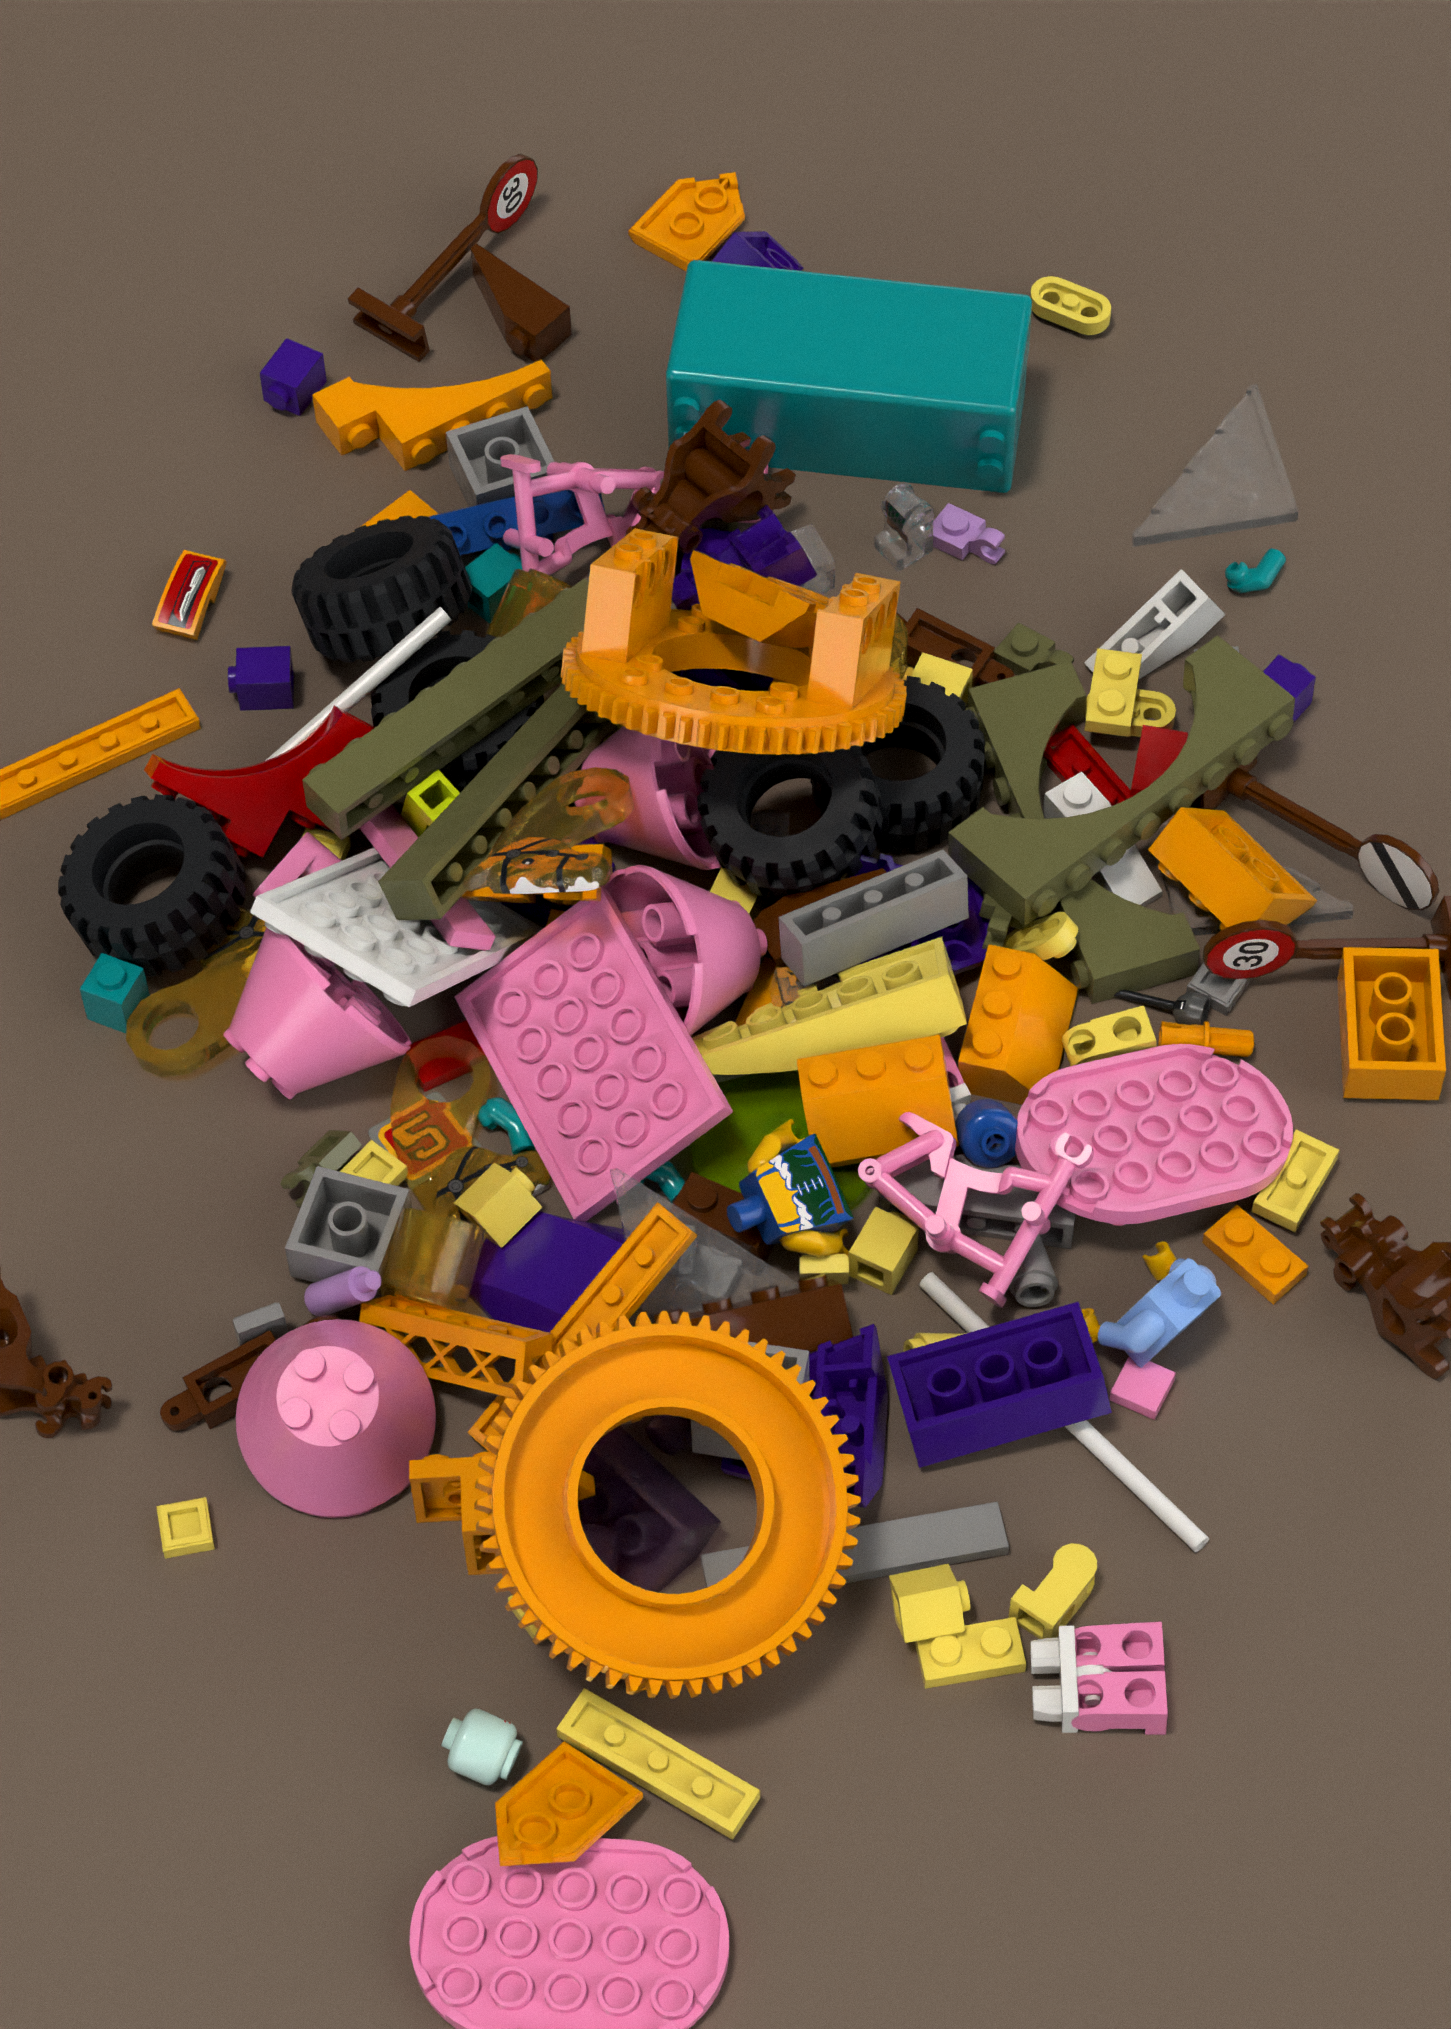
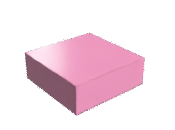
[1109,1357,1176,1420]

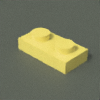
[1084,648,1142,737]
[1252,1129,1339,1232]
[915,1617,1026,1689]

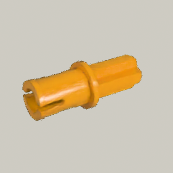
[1158,1021,1254,1057]

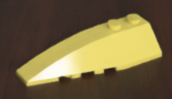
[692,937,967,1075]

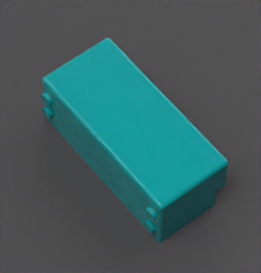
[666,260,1032,493]

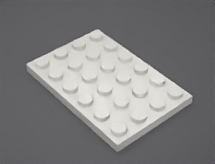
[250,848,543,1007]

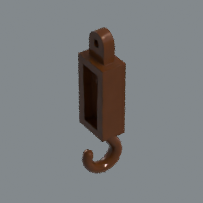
[893,608,1014,688]
[160,1315,341,1431]

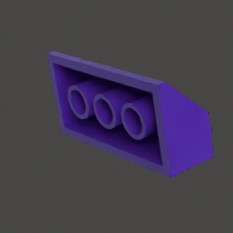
[887,1301,1112,1468]

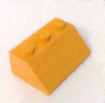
[1148,807,1317,930]
[958,944,1078,1105]
[797,1035,959,1168]

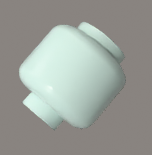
[441,1708,523,1785]

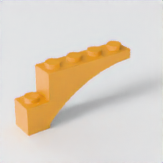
[312,359,552,471]

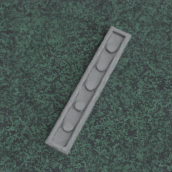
[701,1502,1009,1588]

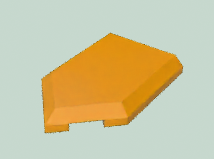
[628,172,745,271]
[495,1741,643,1866]

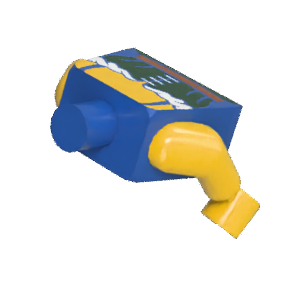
[727,1119,854,1257]

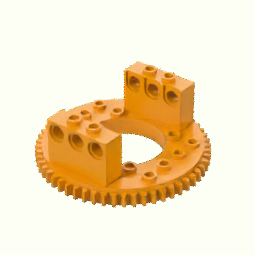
[561,528,907,755]
[474,1311,861,1699]

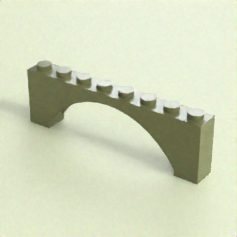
[948,635,1295,927]
[965,661,1200,1004]

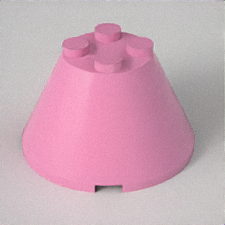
[573,726,721,870]
[601,865,767,1036]
[223,927,412,1100]
[236,1319,436,1518]

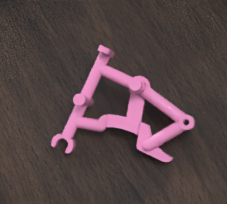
[500,454,664,622]
[858,1112,1094,1308]

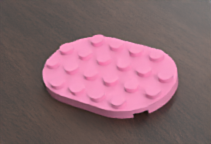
[1015,1044,1293,1226]
[409,1836,729,2029]

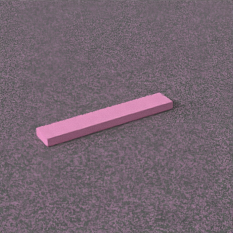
[360,804,496,951]

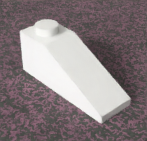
[1084,569,1226,679]
[1043,772,1162,907]

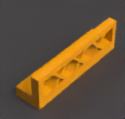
[359,1295,553,1400]

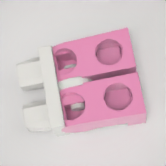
[1030,1622,1168,1735]

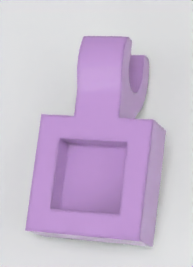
[925,503,1005,565]

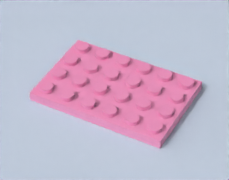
[454,887,733,1221]

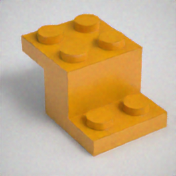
[409,1452,501,1575]

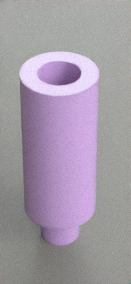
[304,1266,381,1316]

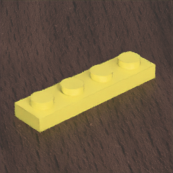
[556,1688,760,1840]

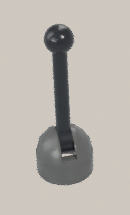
[1114,990,1211,1025]

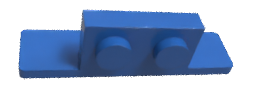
[429,490,606,555]

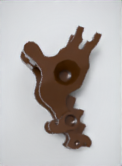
[625,400,796,554]
[1320,1193,1451,1379]
[0,1267,112,1438]

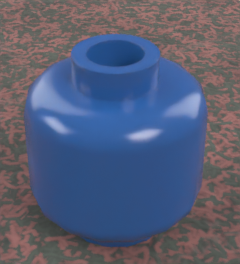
[955,1099,1018,1168]

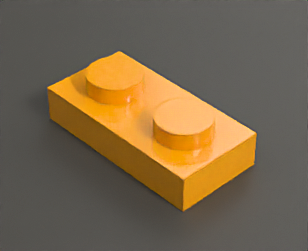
[1202,1205,1308,1305]

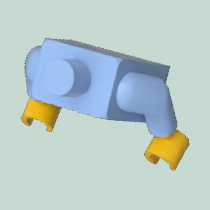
[1081,1241,1222,1368]

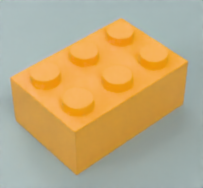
[1337,947,1446,1100]

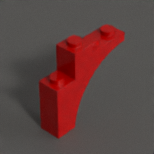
[144,705,375,858]

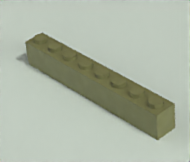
[302,578,589,840]
[378,684,617,920]

